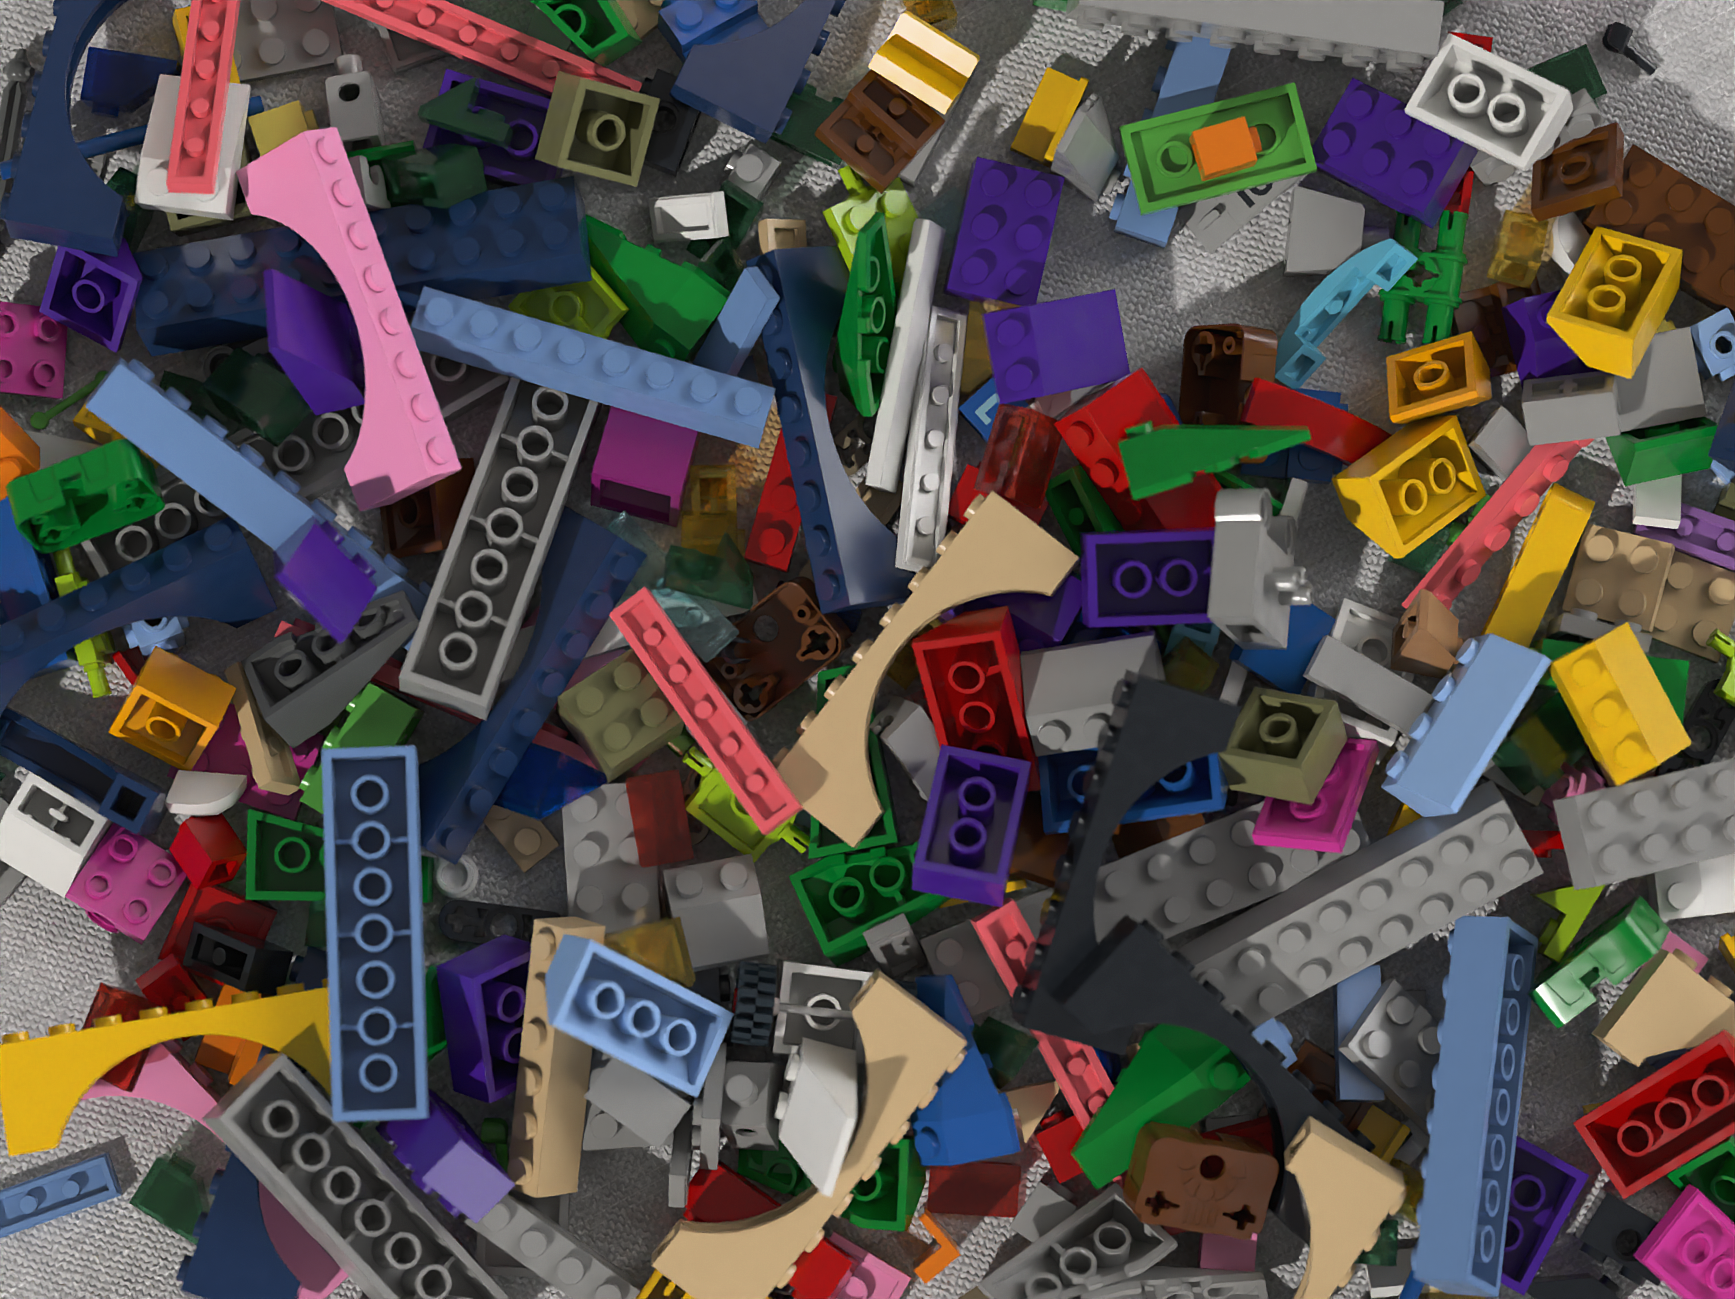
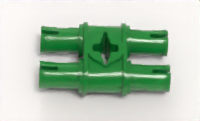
[1377,210,1469,346]

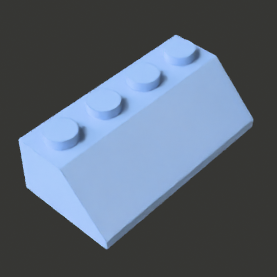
[1381,633,1551,818]
[545,934,734,1097]

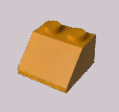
[1386,331,1492,424]
[108,646,237,771]

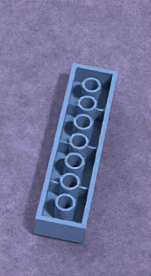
[322,746,429,1122]
[1411,916,1538,1298]

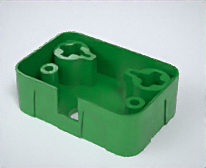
[5,439,165,554]
[1527,895,1670,1029]

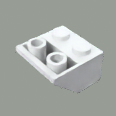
[0,772,113,899]

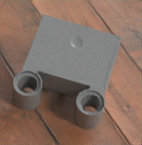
[1208,489,1314,650]

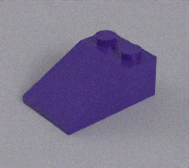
[264,269,366,415]
[981,289,1130,404]
[1501,290,1602,391]
[273,516,378,644]

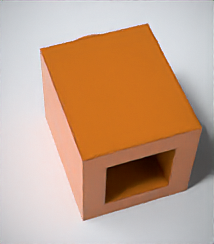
[1189,116,1262,182]

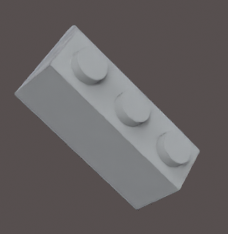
[1020,631,1166,756]

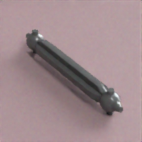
[0,48,35,253]

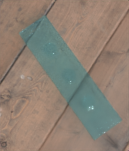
[605,510,740,664]

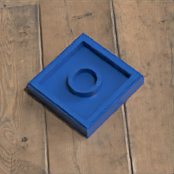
[1229,603,1336,695]

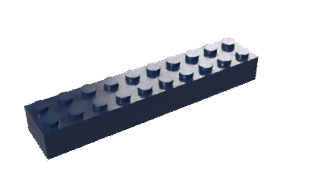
[133,176,592,357]

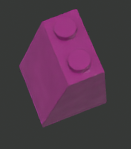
[590,406,701,528]

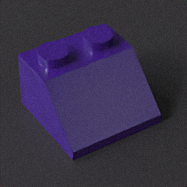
[39,237,143,353]

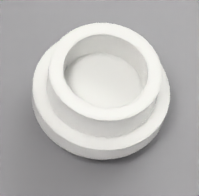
[433,854,479,898]

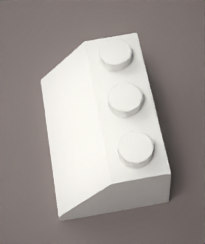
[1404,33,1574,171]

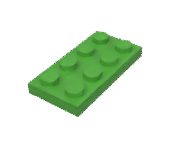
[1119,82,1317,216]

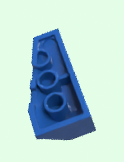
[911,974,1021,1166]

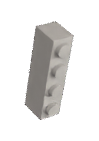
[465,1190,643,1299]

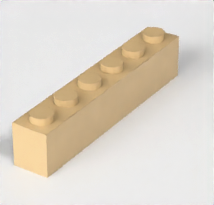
[507,916,605,1198]

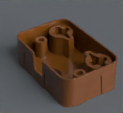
[1178,323,1278,464]
[697,576,852,722]
[1122,1122,1279,1240]

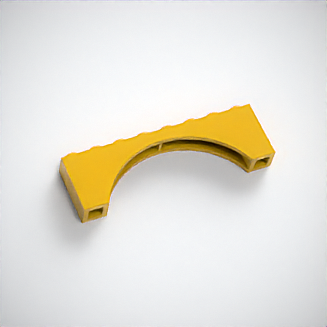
[0,978,332,1156]

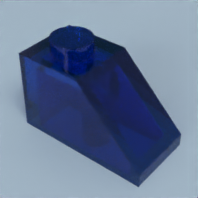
[80,46,182,118]

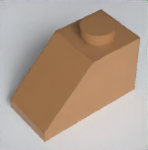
[1390,589,1463,679]

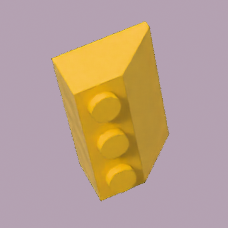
[1546,226,1683,379]
[1332,415,1487,559]
[1547,622,1692,786]

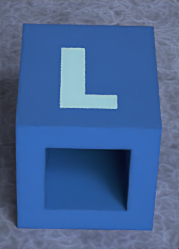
[958,377,1029,445]

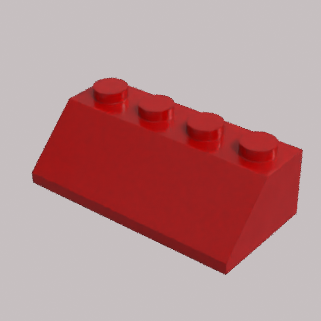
[1054,367,1223,531]
[912,606,1041,792]
[1573,1029,1735,1199]

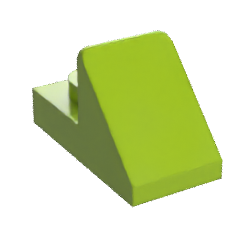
[1530,884,1605,963]

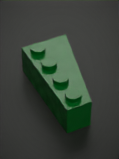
[530,0,642,67]

